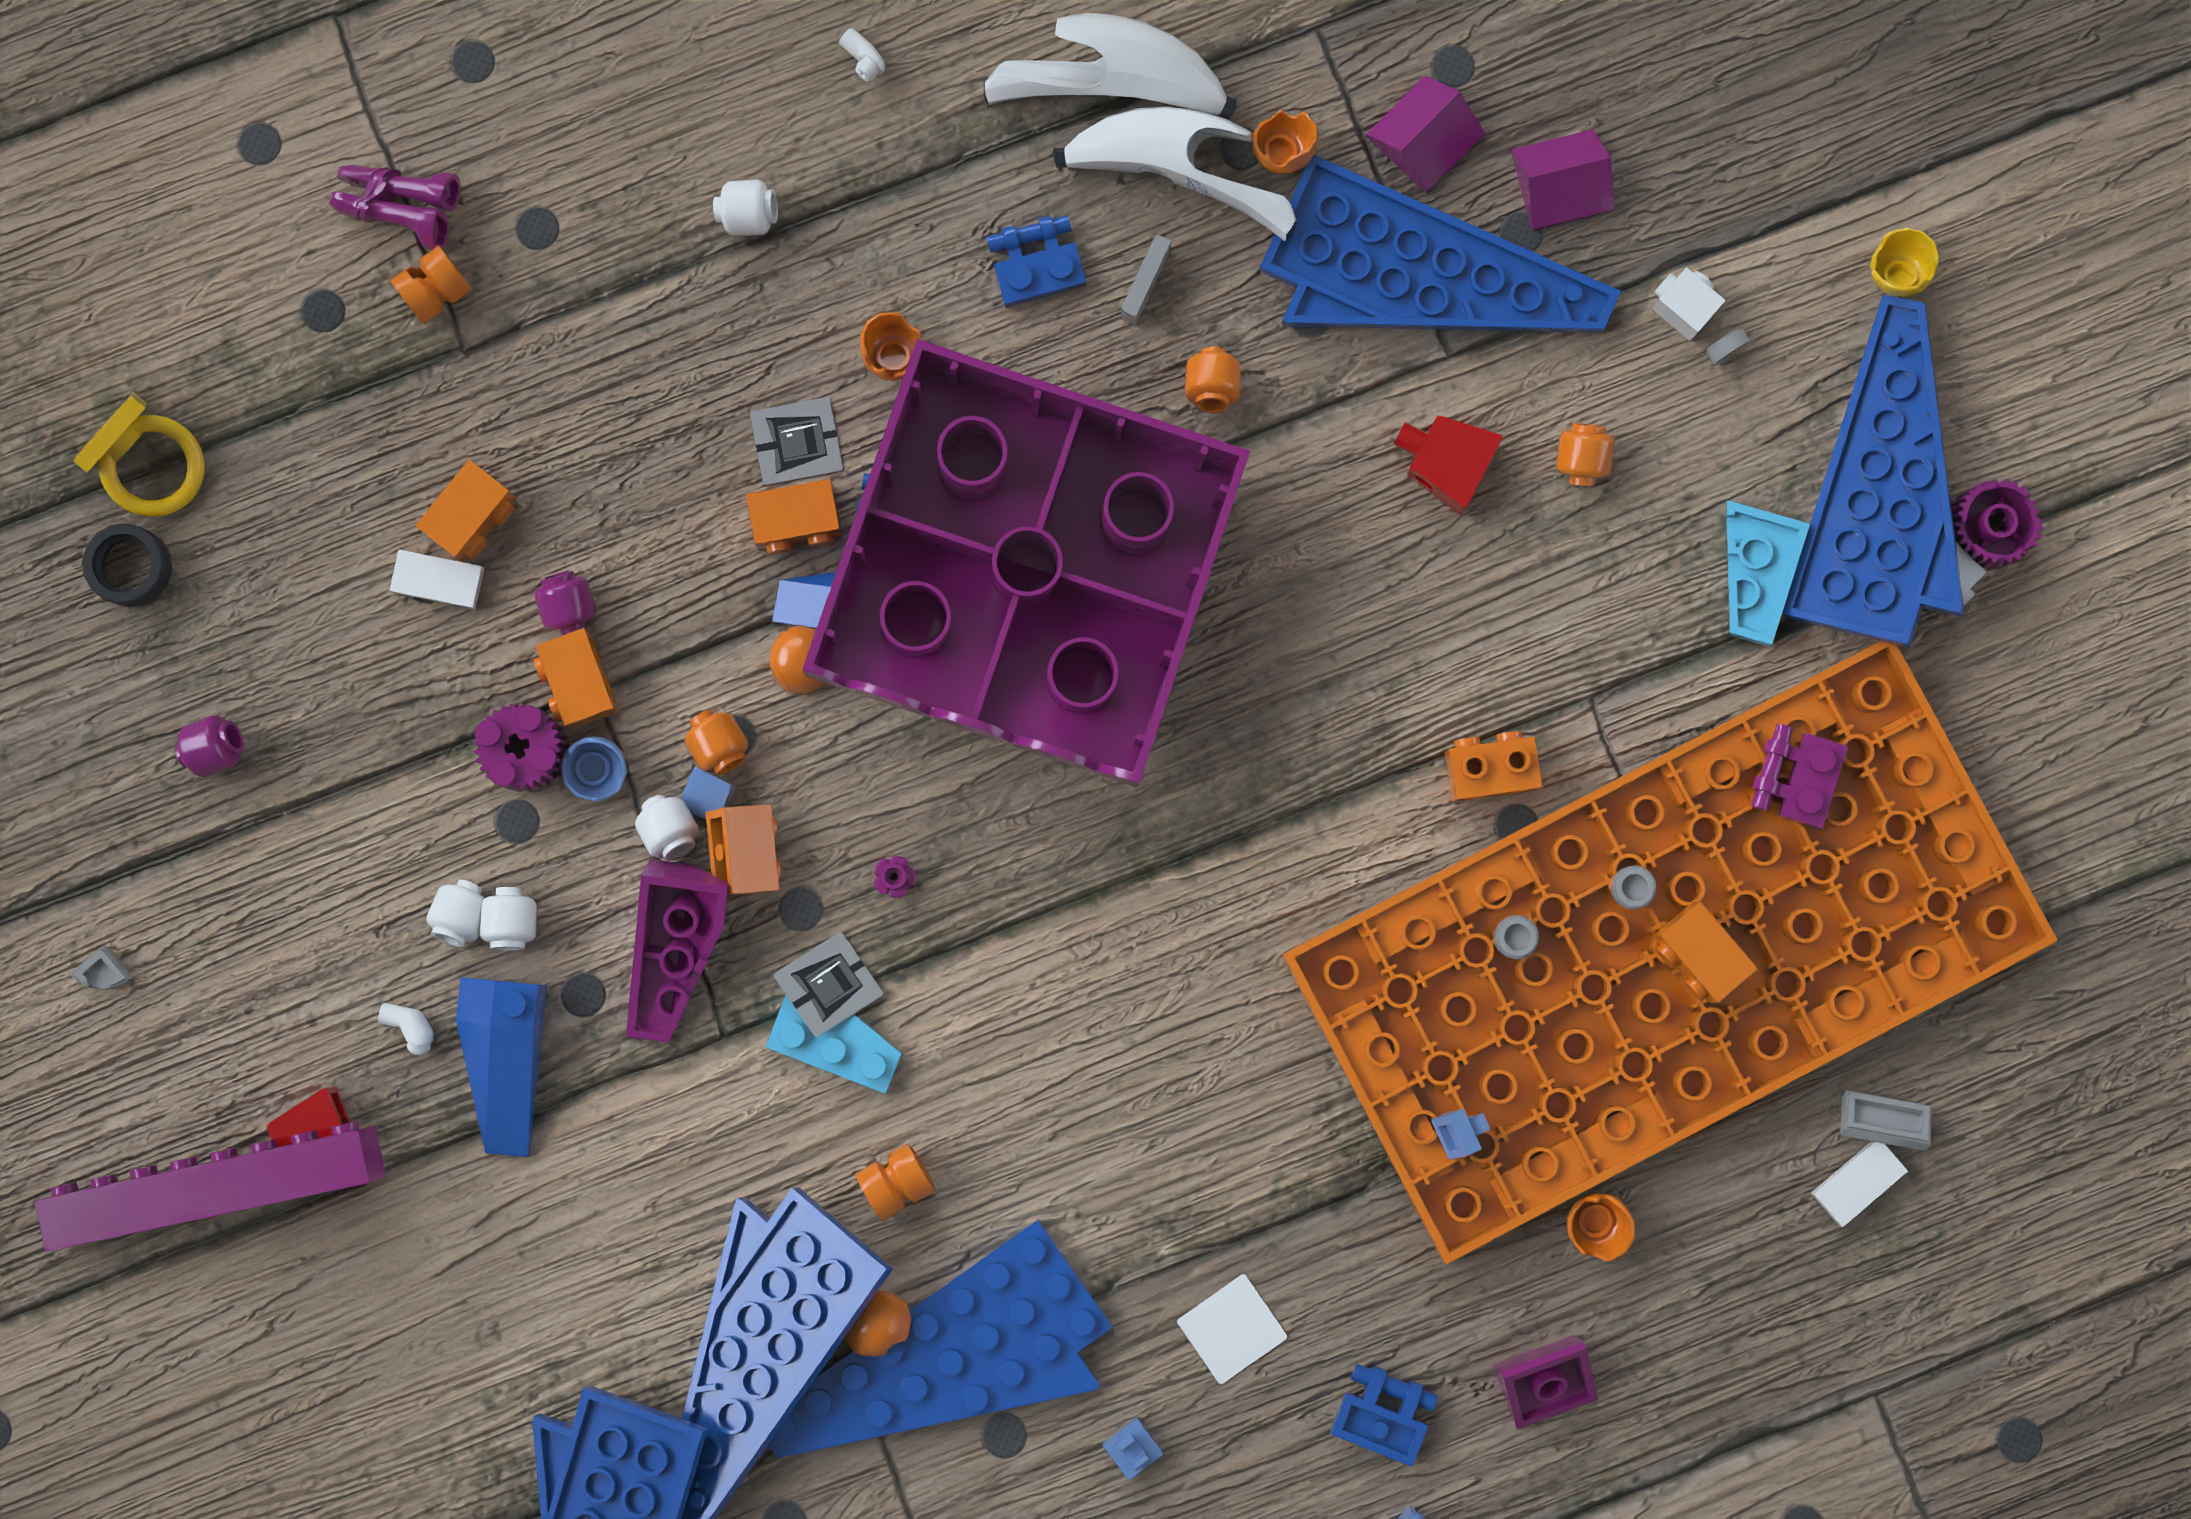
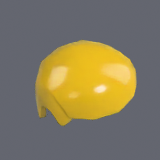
[1870,227,1939,298]

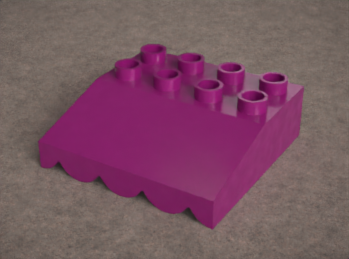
[802,339,1250,788]

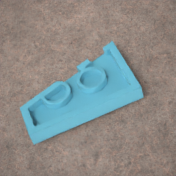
[1726,500,1810,648]
[765,995,902,1094]

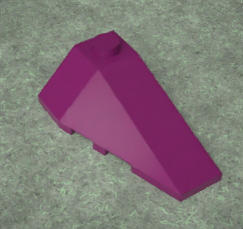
[626,859,729,1043]

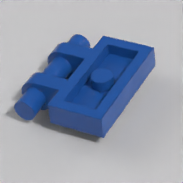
[986,215,1086,308]
[1330,1363,1438,1467]

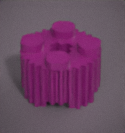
[1951,478,2044,571]
[474,703,569,793]

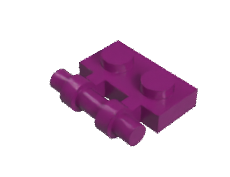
[1751,724,1848,830]

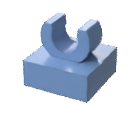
[1431,1108,1491,1160]
[1103,1417,1164,1480]

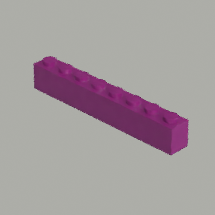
[35,1121,386,1252]

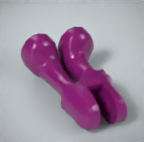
[329,165,460,250]

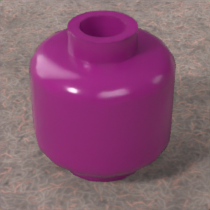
[534,570,596,636]
[175,715,244,777]

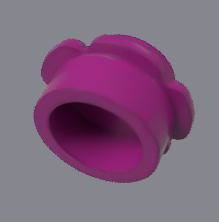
[874,855,916,898]

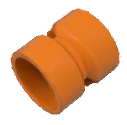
[390,245,472,325]
[855,1142,936,1222]

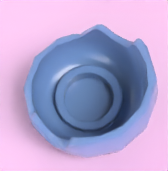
[560,736,628,802]

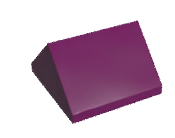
[1366,76,1485,194]
[1511,129,1614,231]
[1493,1335,1598,1429]

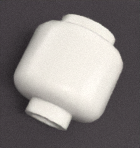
[713,179,778,237]
[635,795,699,861]
[426,880,485,947]
[479,887,537,951]

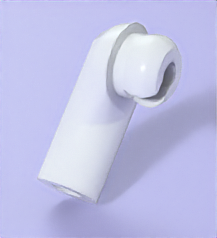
[839,27,885,82]
[378,1003,434,1055]

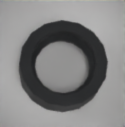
[82,523,172,607]

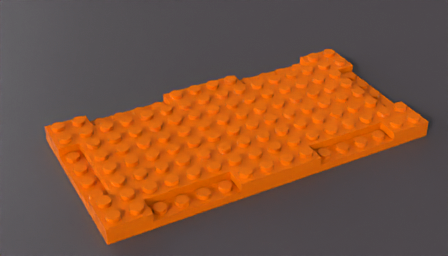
[1281,641,2058,1264]

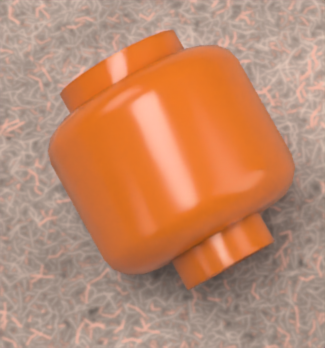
[1185,346,1241,413]
[1556,423,1615,486]
[685,709,748,776]

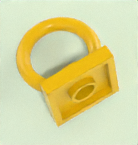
[73,392,205,517]

